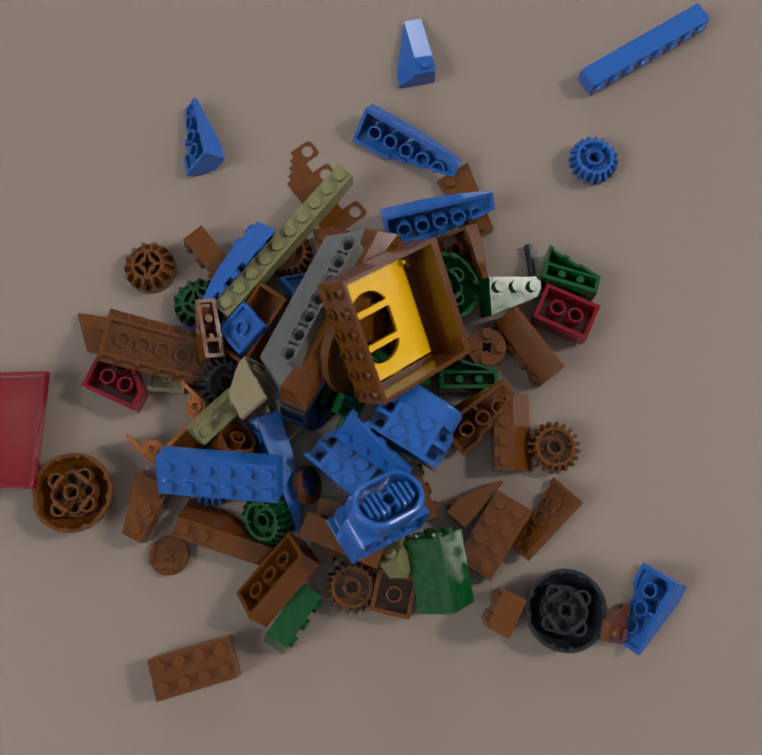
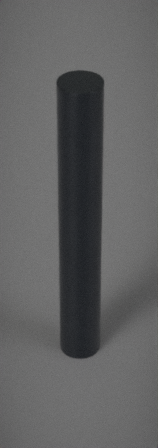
[524,244,540,299]

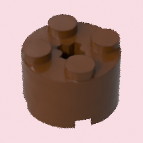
[466,328,507,368]
[211,422,257,453]

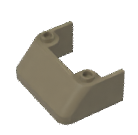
[229,356,312,439]

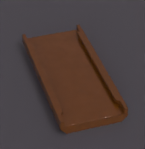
[96,308,220,387]

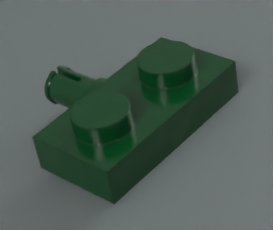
[331,392,365,429]

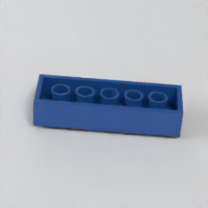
[155,446,284,503]

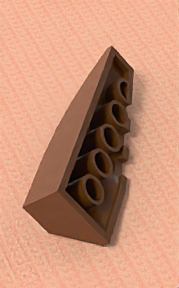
[171,499,278,566]

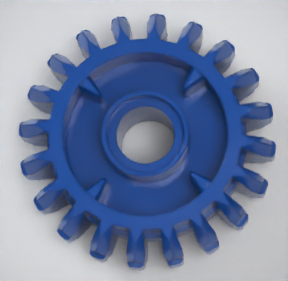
[568,136,619,185]

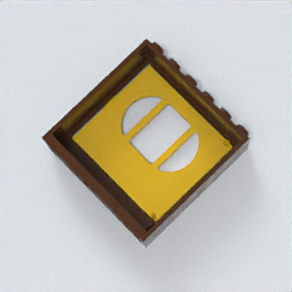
[317,237,472,405]

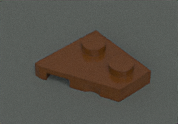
[78,313,108,354]
[600,603,629,644]

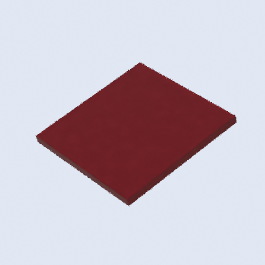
[0,371,50,489]

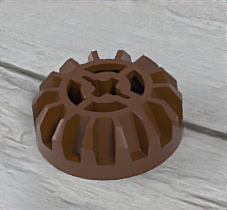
[123,242,177,294]

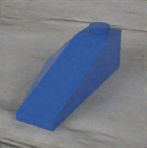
[184,98,225,176]

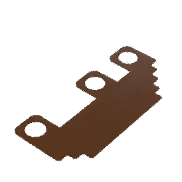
[287,141,366,230]

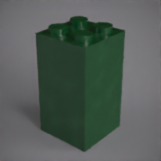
[405,526,474,614]

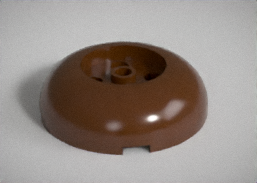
[31,452,113,533]

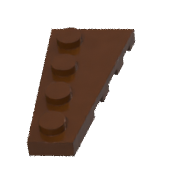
[437,162,494,239]
[513,477,583,562]

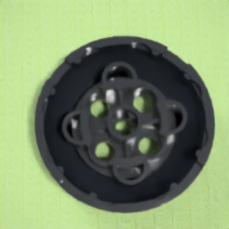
[524,569,608,654]

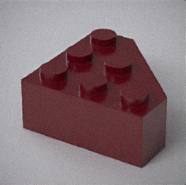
[81,356,148,413]

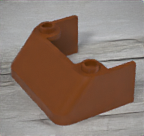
[125,380,216,466]

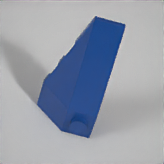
[397,19,436,88]
[623,563,687,656]

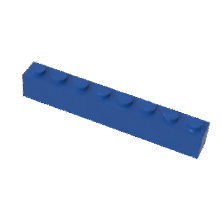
[578,3,710,95]

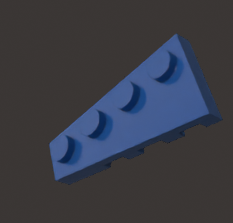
[334,409,413,473]

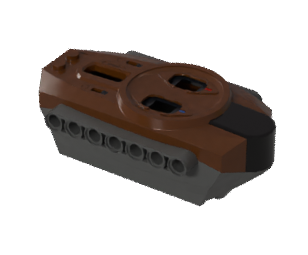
[260,228,404,431]

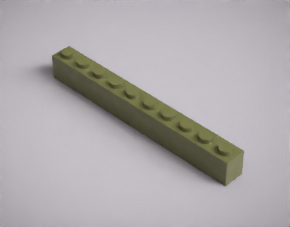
[216,164,353,319]

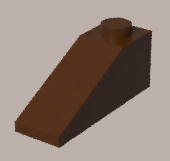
[195,298,225,362]
[446,480,503,529]

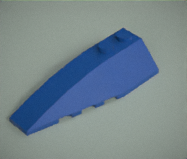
[352,104,462,177]
[380,191,495,243]
[203,221,275,301]
[245,411,301,532]

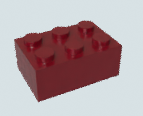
[529,283,600,345]

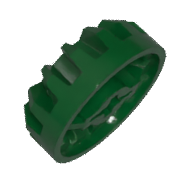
[173,278,224,328]

